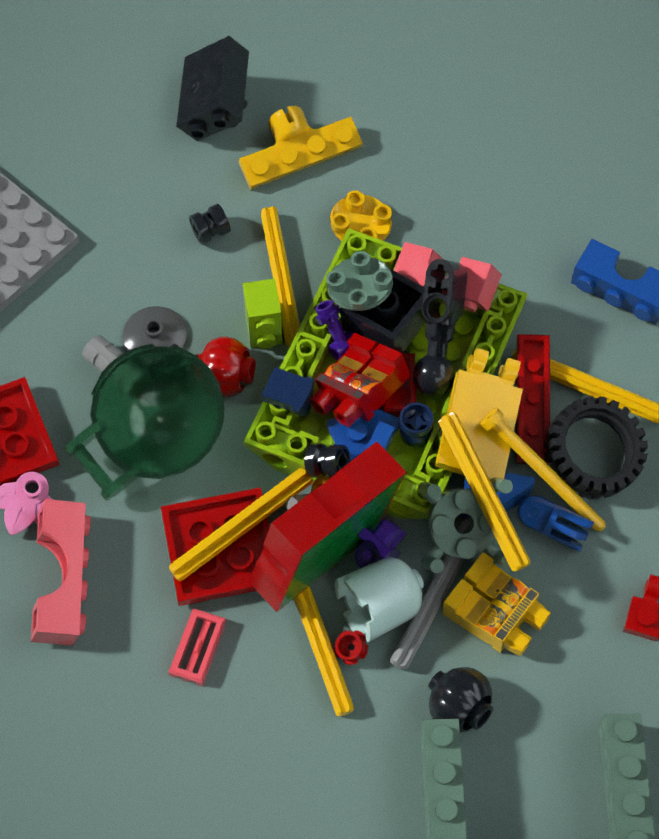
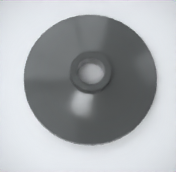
[123,306,187,364]

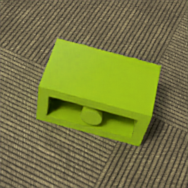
[242,278,283,349]

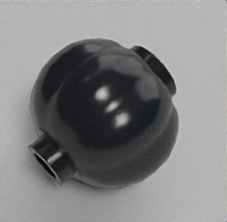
[428,667,493,733]

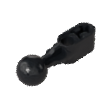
[413,259,468,397]

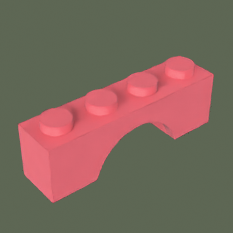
[31,499,91,646]

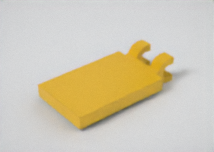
[435,348,523,479]

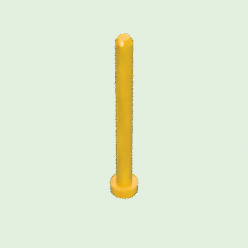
[480,408,606,532]

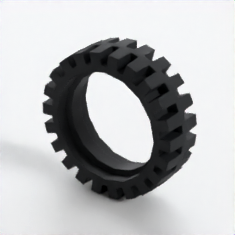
[544,396,648,499]

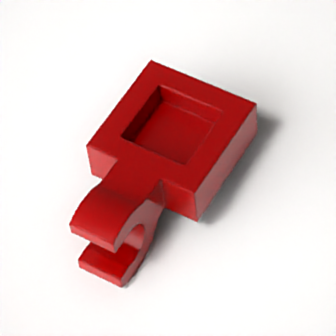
[623,574,659,642]

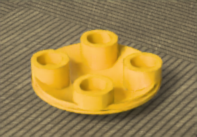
[330,190,392,241]

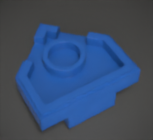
[326,409,400,461]

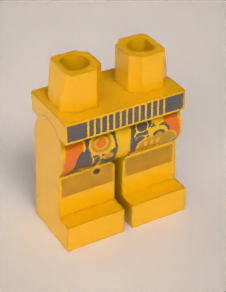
[442,552,551,657]

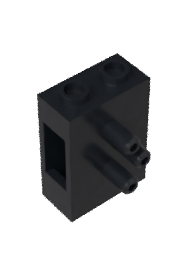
[176,36,249,141]

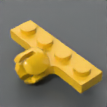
[238,105,363,190]

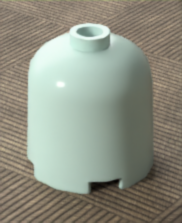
[334,557,424,642]

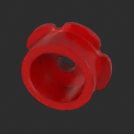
[335,630,369,665]

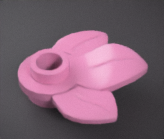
[0,472,53,535]

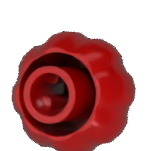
[193,337,256,397]

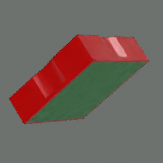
[249,442,406,612]

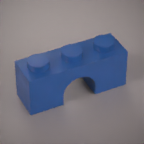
[571,239,659,324]

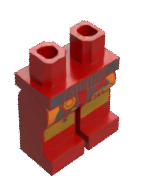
[310,333,411,428]

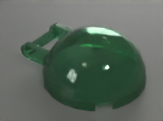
[64,344,225,501]

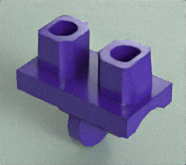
[355,518,407,568]

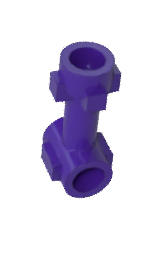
[315,300,354,361]

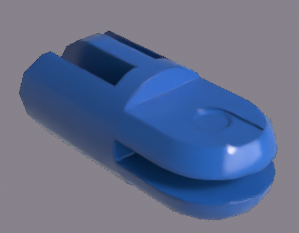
[518,495,594,552]

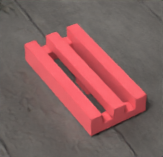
[169,608,226,687]

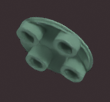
[326,251,393,311]

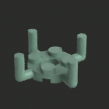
[418,477,513,573]

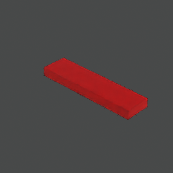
[516,334,551,465]

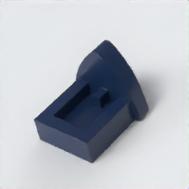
[261,367,314,416]

